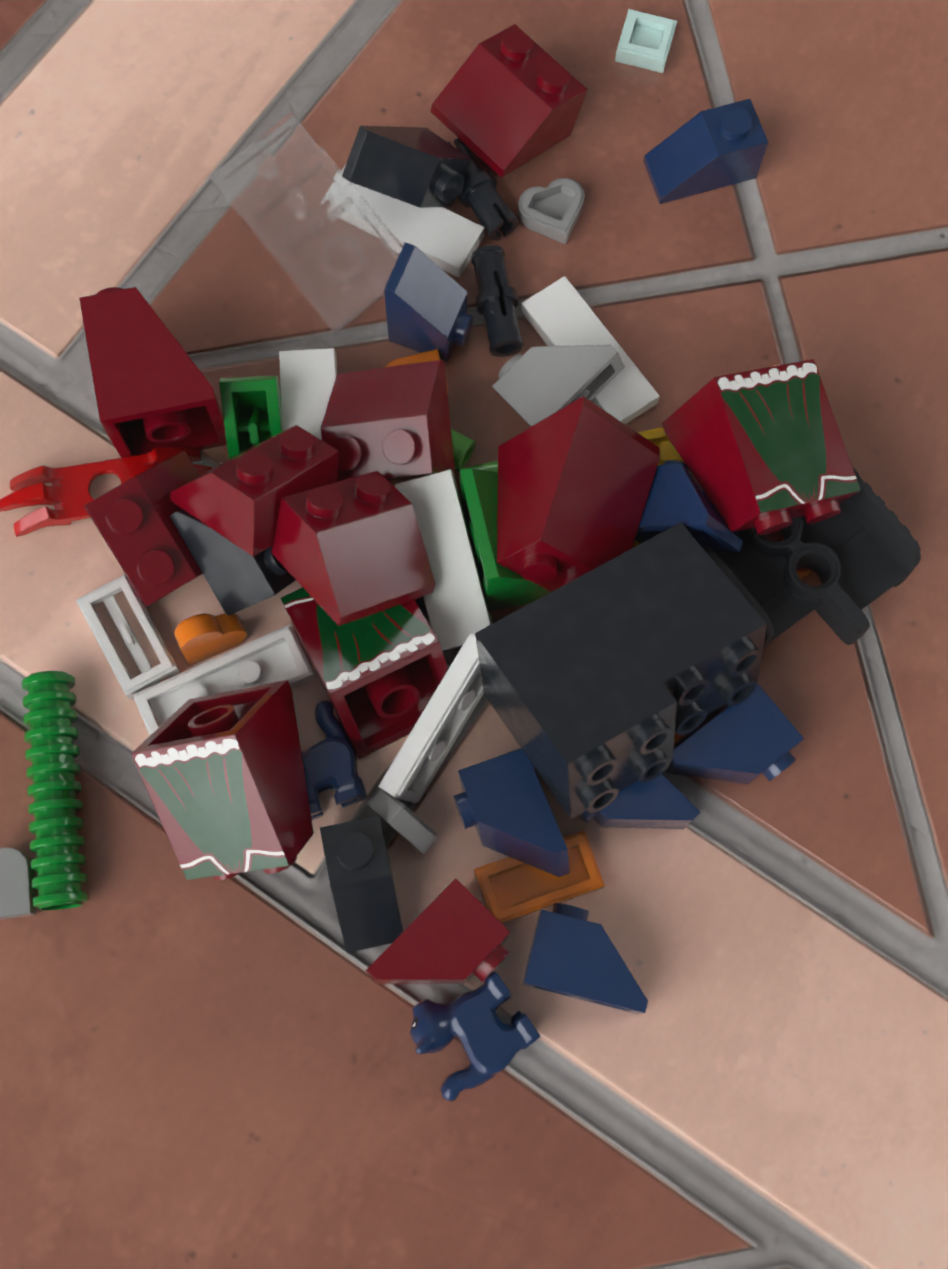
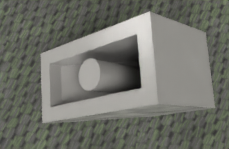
[492,345,625,427]

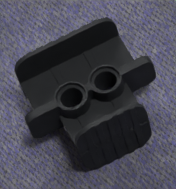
[700,468,921,651]

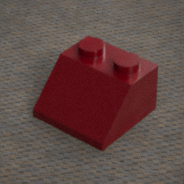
[430,24,588,178]
[320,360,455,482]
[170,425,339,557]
[84,450,203,607]
[272,470,436,626]
[365,878,510,985]

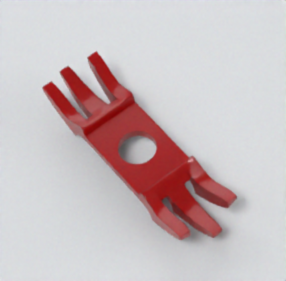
[0,447,212,537]

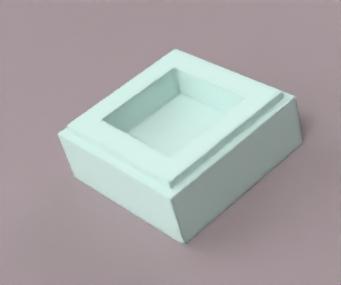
[615,9,677,73]

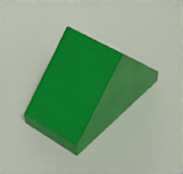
[219,375,282,459]

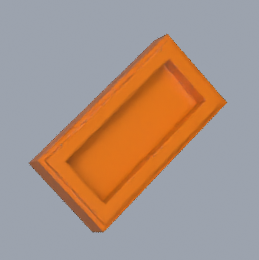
[474,830,605,924]

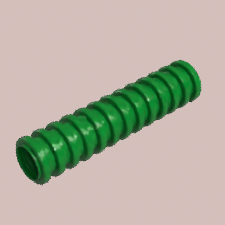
[21,671,89,910]

